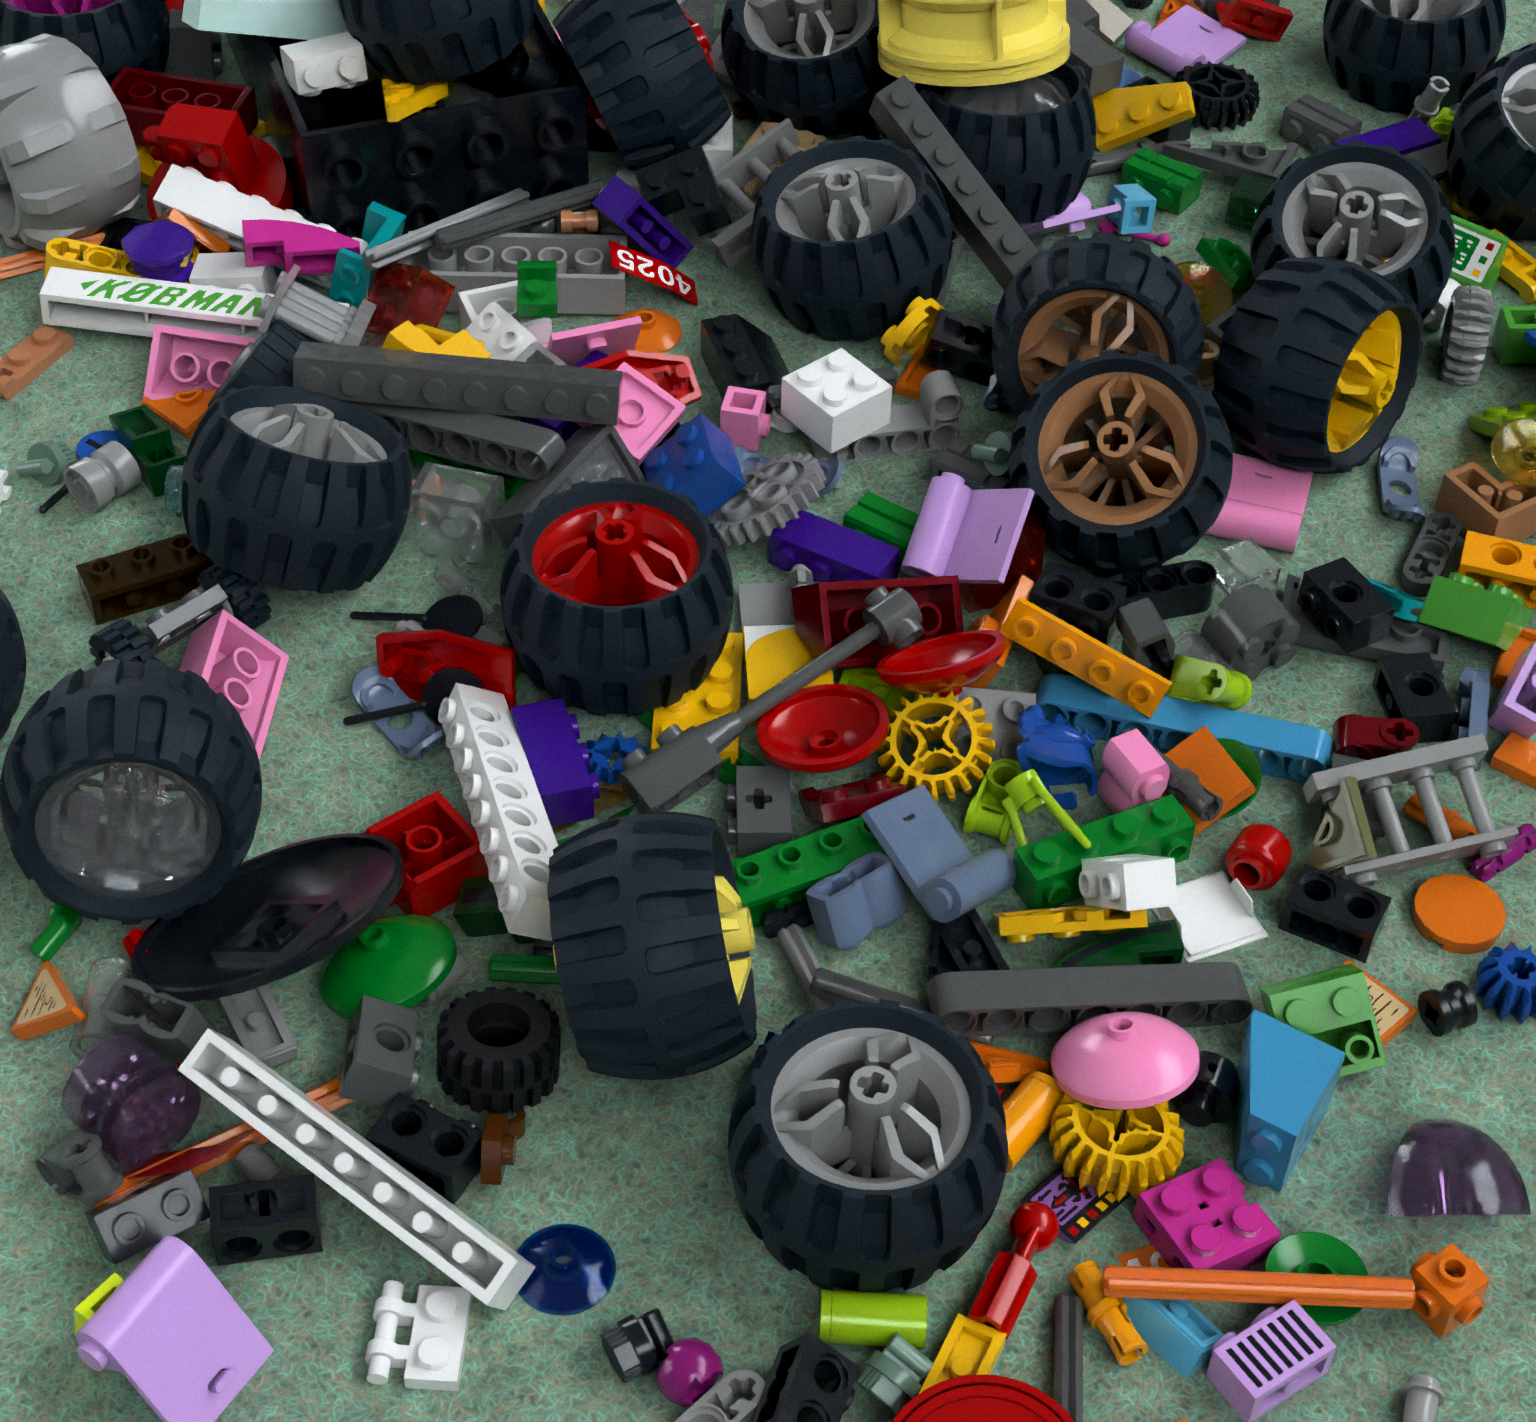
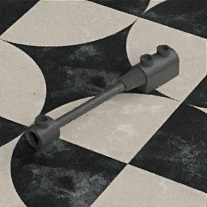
[618,586,925,813]

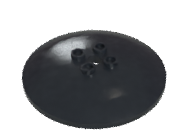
[130,833,406,1002]

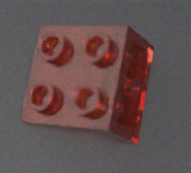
[365,263,455,336]

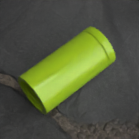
[819,1289,927,1349]

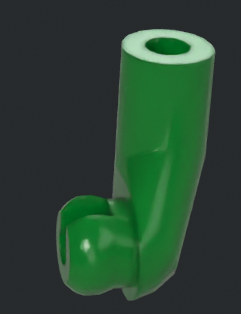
[29,903,82,962]

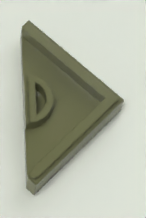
[1297,776,1378,877]

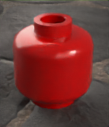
[1225,824,1292,891]

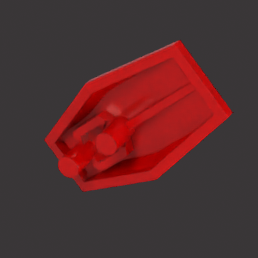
[576,349,702,428]
[376,629,516,710]

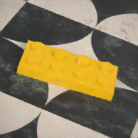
[651,632,743,764]

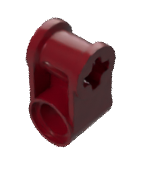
[1333,714,1420,760]

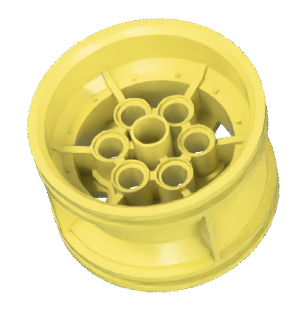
[877,0,1070,87]

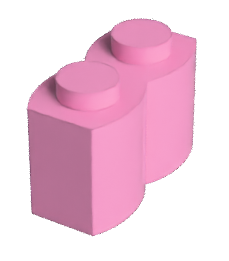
[1097,729,1170,814]

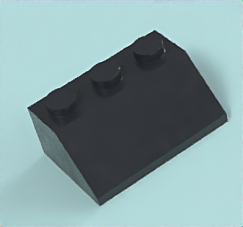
[700,314,790,414]

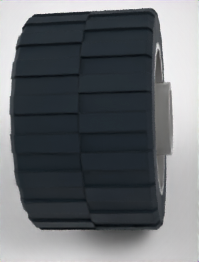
[208,319,314,408]

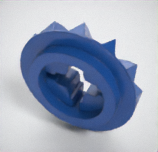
[586,731,648,789]

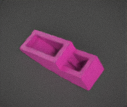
[242,219,360,275]

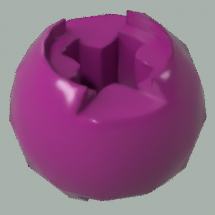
[655,1338,724,1407]

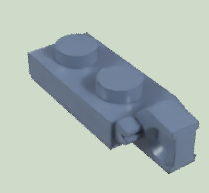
[1457,667,1490,772]

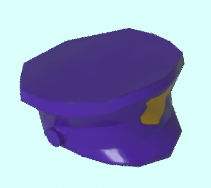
[121,220,195,283]

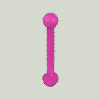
[1099,221,1171,247]

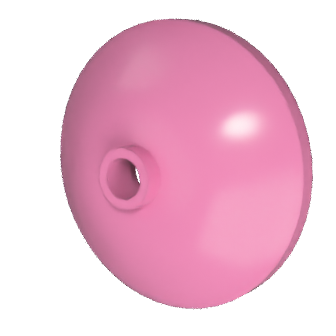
[1050,1011,1200,1110]

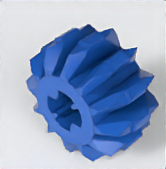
[1475,941,1536,1024]

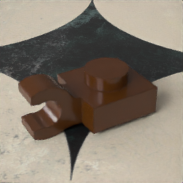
[481,1109,526,1185]

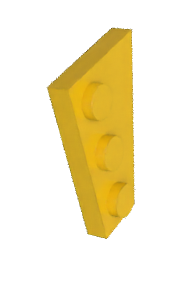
[1092,81,1196,152]

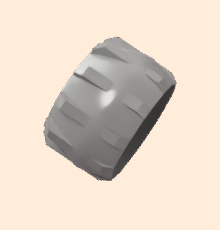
[0,33,141,252]

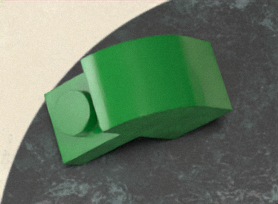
[517,261,558,318]

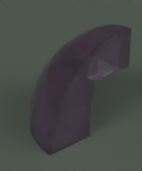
[1388,1118,1531,1218]

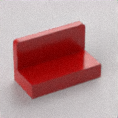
[1215,0,1294,42]

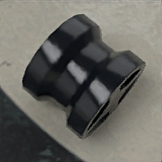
[1418,980,1478,1037]

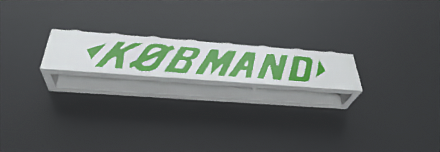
[39,267,350,343]

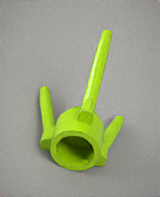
[1001,769,1091,849]

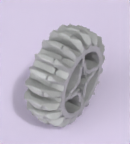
[1438,285,1494,386]

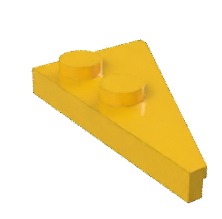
[381,77,448,122]

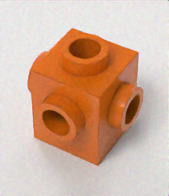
[1409,1243,1490,1338]

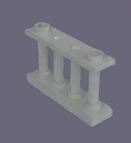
[679,117,800,269]
[256,264,377,346]
[1302,733,1519,888]

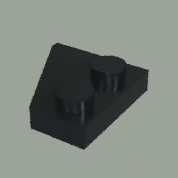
[927,909,1010,1003]

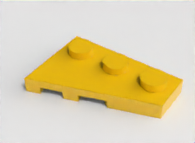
[992,904,1148,943]

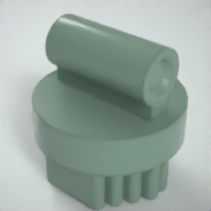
[971,431,1013,476]
[16,441,77,487]
[856,1333,934,1415]

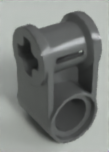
[35,1128,124,1204]

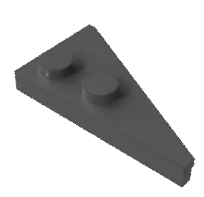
[1162,141,1299,188]

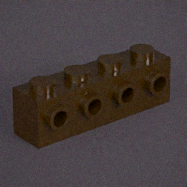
[76,533,214,625]

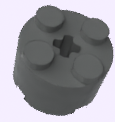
[1201,584,1300,681]

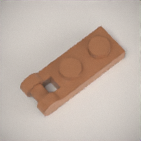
[561,209,599,235]
[0,324,75,400]

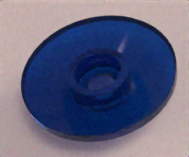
[517,1224,616,1316]

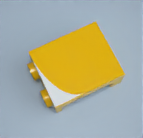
[743,625,834,727]

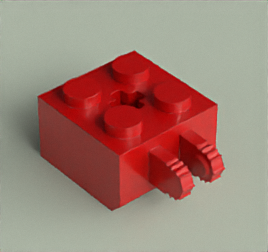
[142,103,258,193]
[364,791,489,916]

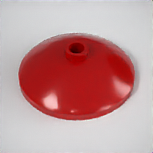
[876,630,1006,698]
[757,684,890,774]

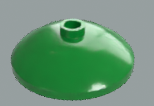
[318,914,457,1018]

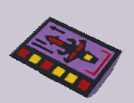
[1022,1164,1131,1244]

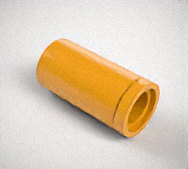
[1003,1071,1065,1174]

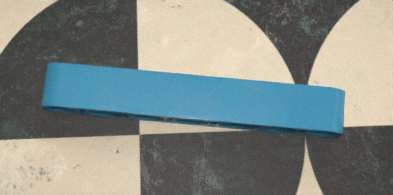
[1036,673,1332,783]

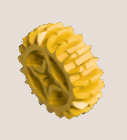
[877,691,996,804]
[1049,1093,1185,1202]

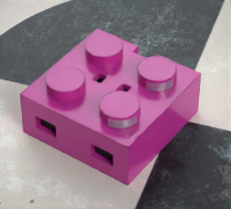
[1132,1157,1281,1271]

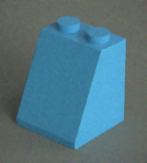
[1234,1009,1346,1193]

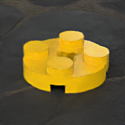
[880,296,945,366]

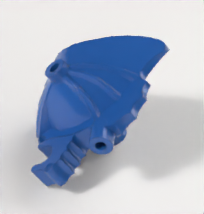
[1016,705,1098,810]

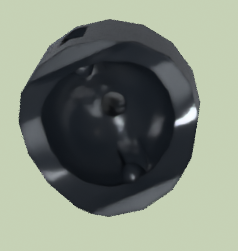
[1171,1051,1240,1127]

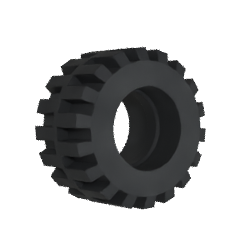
[437,987,561,1114]

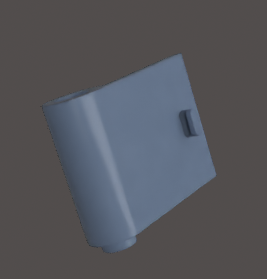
[861,784,1016,923]

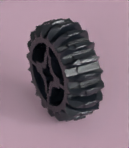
[1173,61,1260,132]

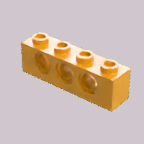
[1456,530,1536,609]

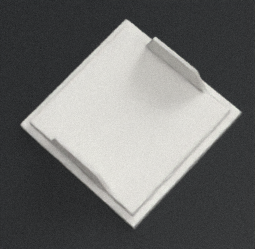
[1151,870,1269,963]

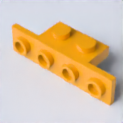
[999,596,1172,718]

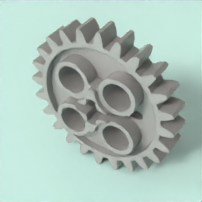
[708,452,826,547]

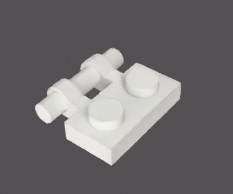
[365,1280,473,1391]

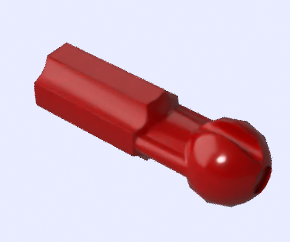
[966,1201,1060,1340]

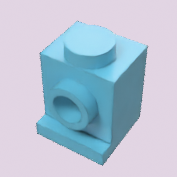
[1107,183,1157,235]

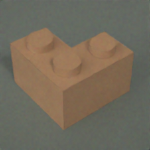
[1434,461,1536,542]

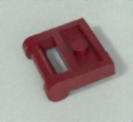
[799,770,907,823]

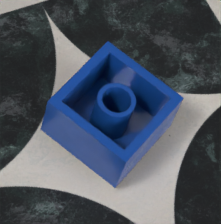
[642,413,746,516]

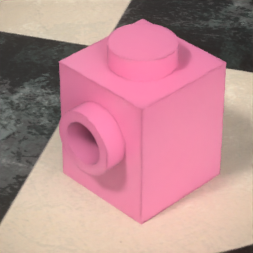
[720,386,772,452]

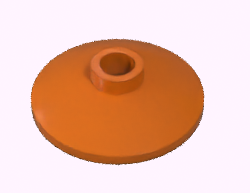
[613,309,682,353]

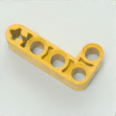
[44,237,199,284]

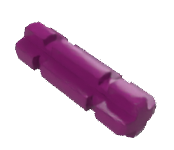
[1468,823,1536,882]

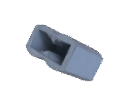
[805,851,909,950]

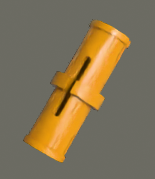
[1067,1260,1148,1366]

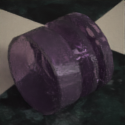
[61,1034,201,1170]

